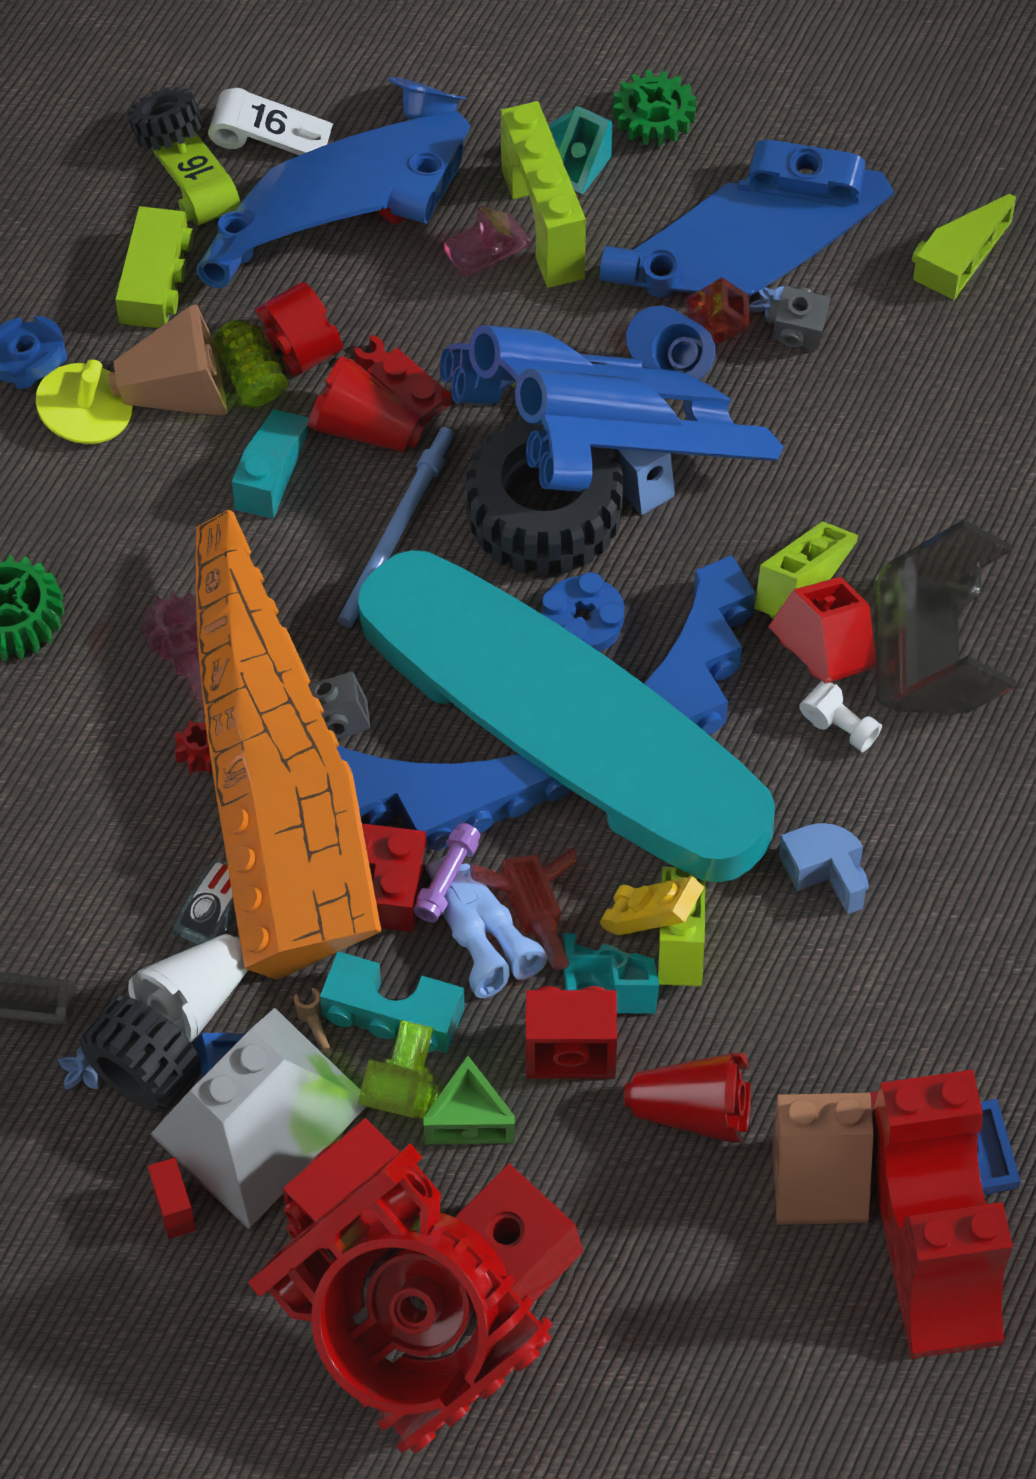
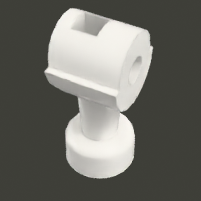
[799,681,882,752]

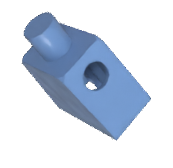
[614,449,675,515]

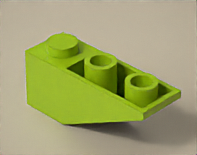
[658,867,705,986]

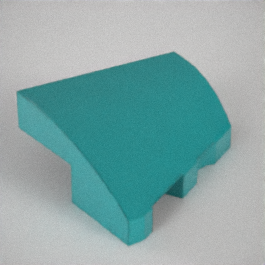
[562,933,659,1014]

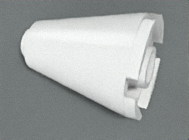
[129,934,248,1042]

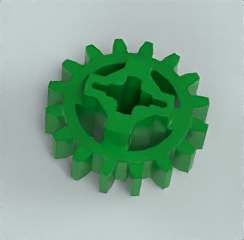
[613,70,696,146]

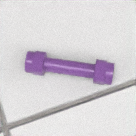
[413,823,481,922]

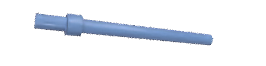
[337,427,455,628]

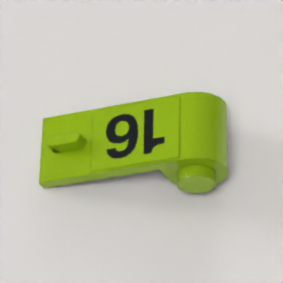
[152,131,241,226]

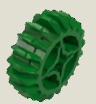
[0,554,65,662]

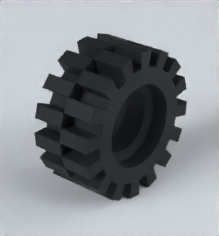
[127,87,203,150]

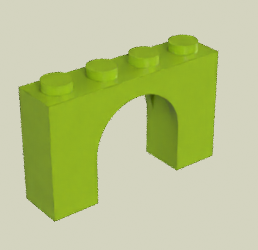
[501,101,586,288]

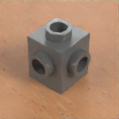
[767,286,831,350]
[308,671,371,739]

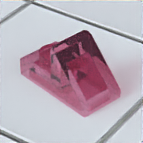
[444,206,531,278]

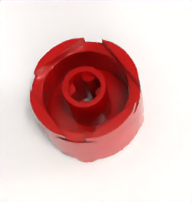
[255,282,343,379]

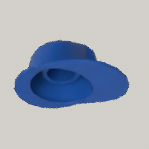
[388,77,467,120]
[626,306,715,380]

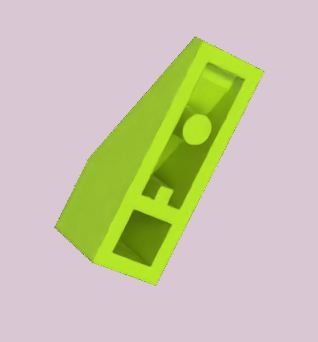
[912,194,1016,300]
[754,521,858,619]

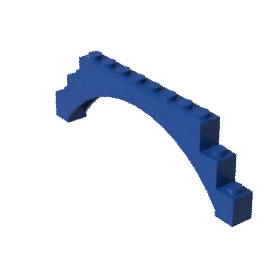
[337,555,755,851]

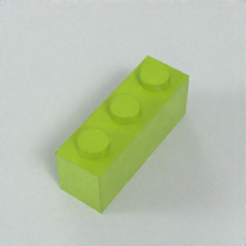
[115,206,193,328]

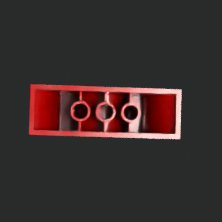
[868,1069,1013,1359]

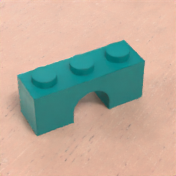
[320,952,465,1053]

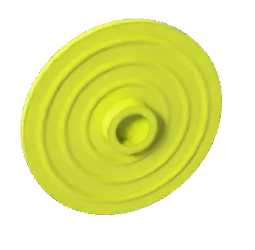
[36,360,133,444]

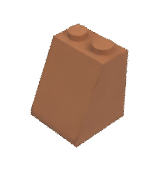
[772,1093,873,1225]

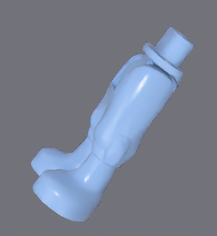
[425,856,548,998]

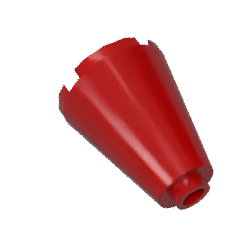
[308,355,425,452]
[624,1052,751,1143]

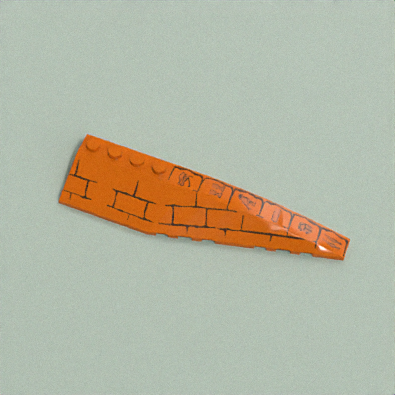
[196,510,381,980]

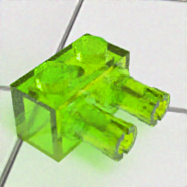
[358,1020,438,1118]

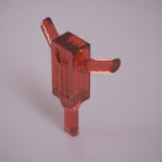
[470,847,577,970]

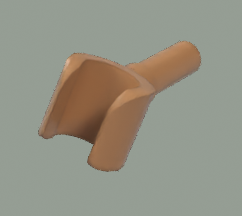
[294,988,330,1053]

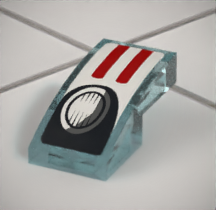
[172,858,235,944]

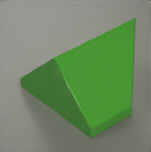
[424,1056,515,1145]

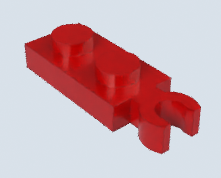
[354,335,452,425]

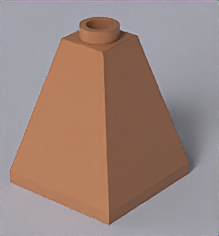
[108,305,228,415]

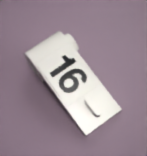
[208,88,333,155]

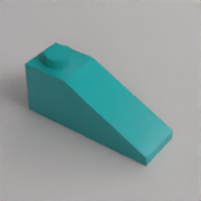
[232,409,310,519]

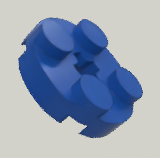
[0,316,67,389]
[542,572,625,652]

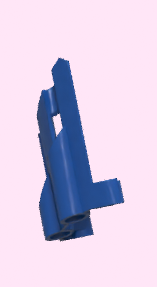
[439,325,784,492]

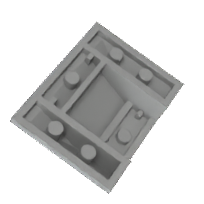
[150,1008,371,1229]

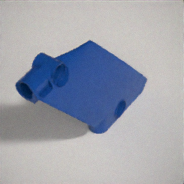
[196,111,470,289]
[599,140,894,298]

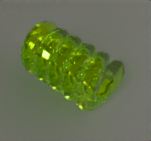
[214,320,288,407]

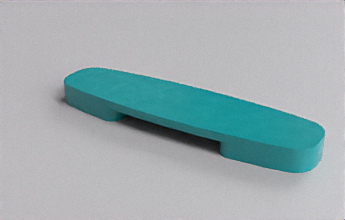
[358,550,775,882]

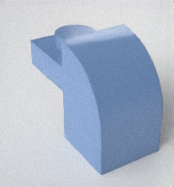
[779,823,869,914]

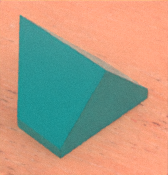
[548,106,612,194]

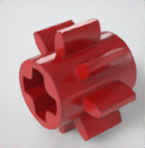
[174,721,212,774]

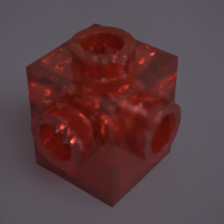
[687,277,750,347]

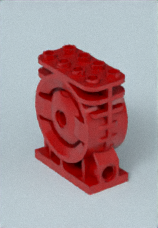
[247,1143,553,1454]

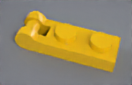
[600,876,704,935]

